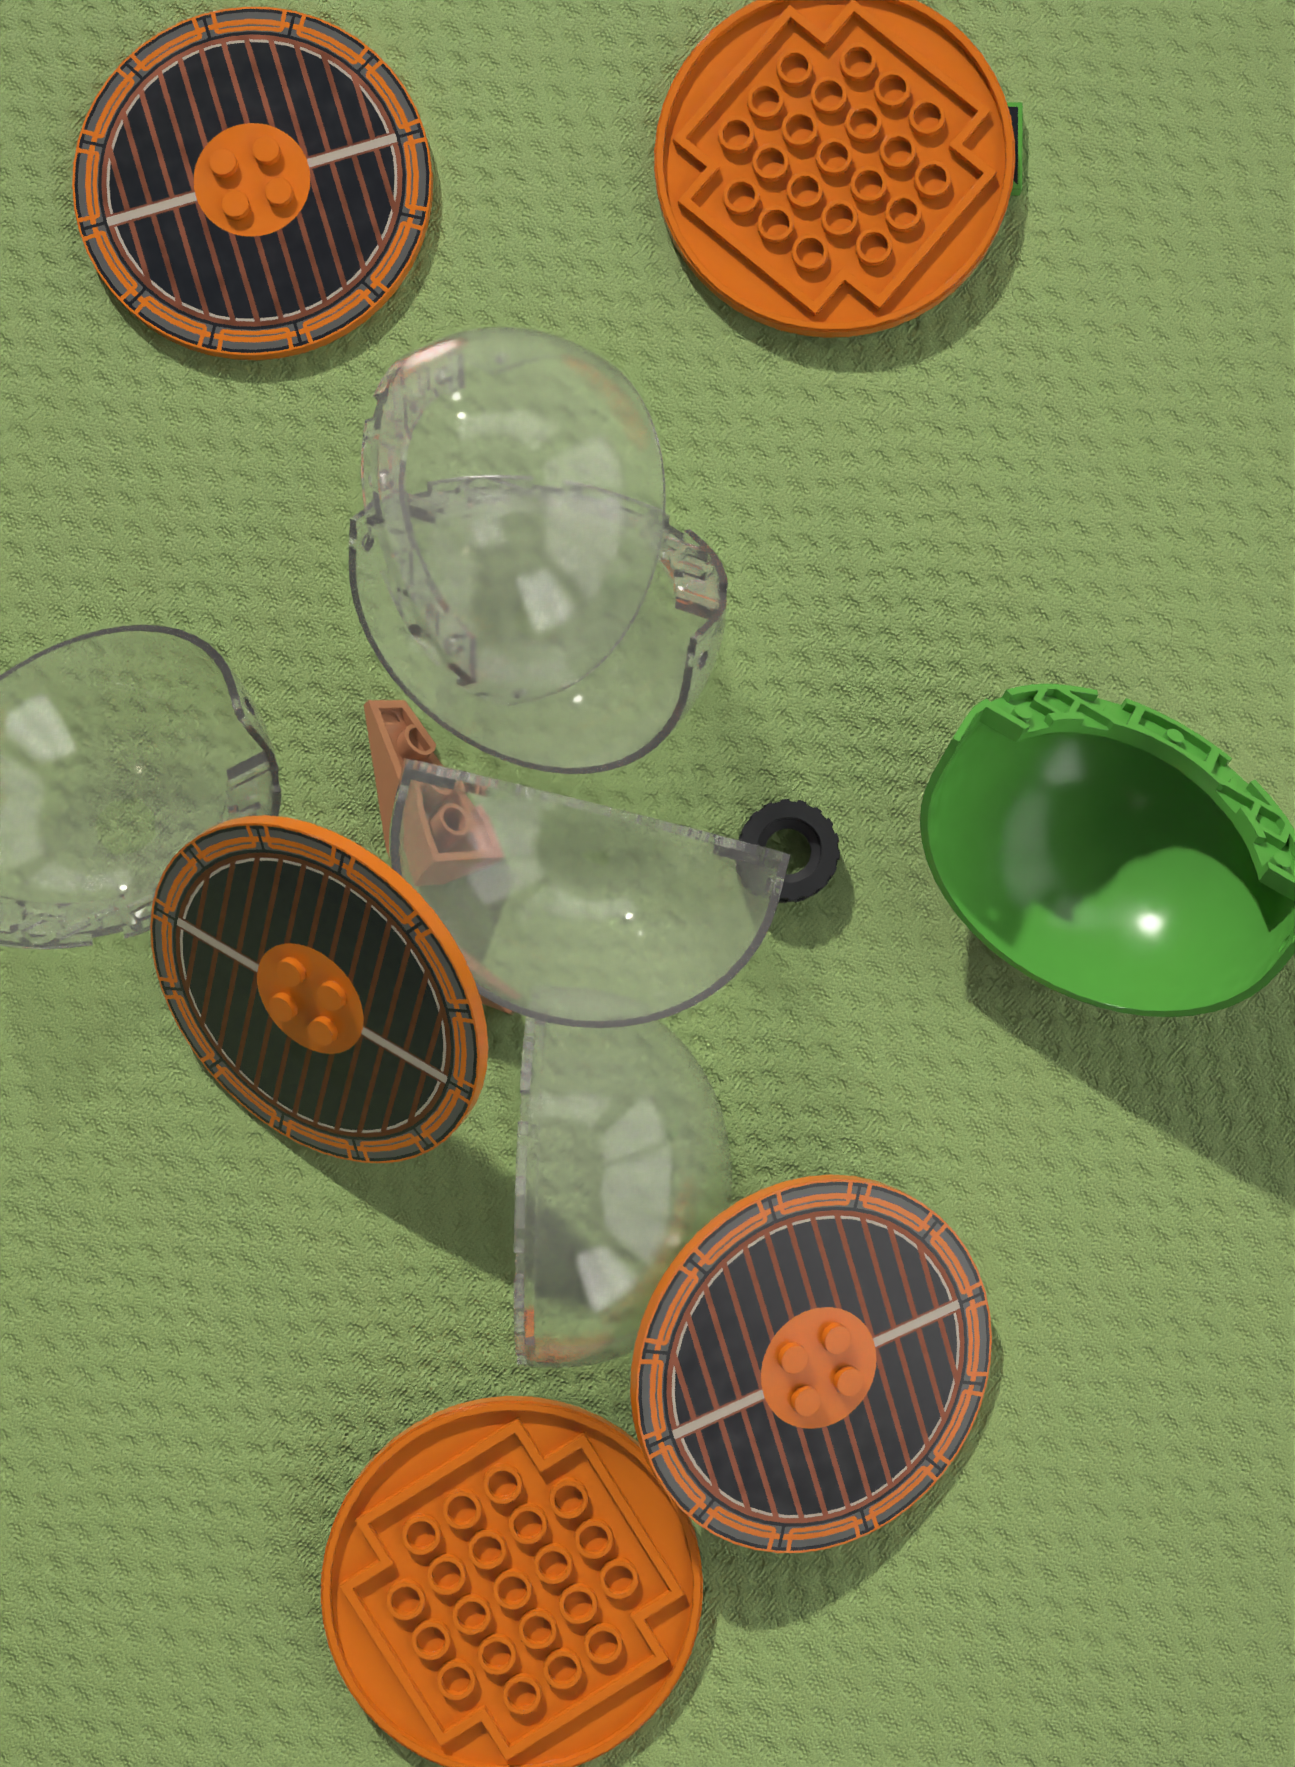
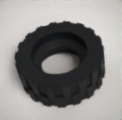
[736,799,840,903]

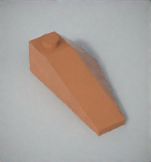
[364,700,503,888]

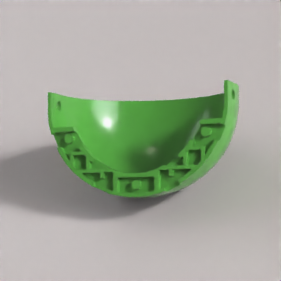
[920,684,1295,1017]

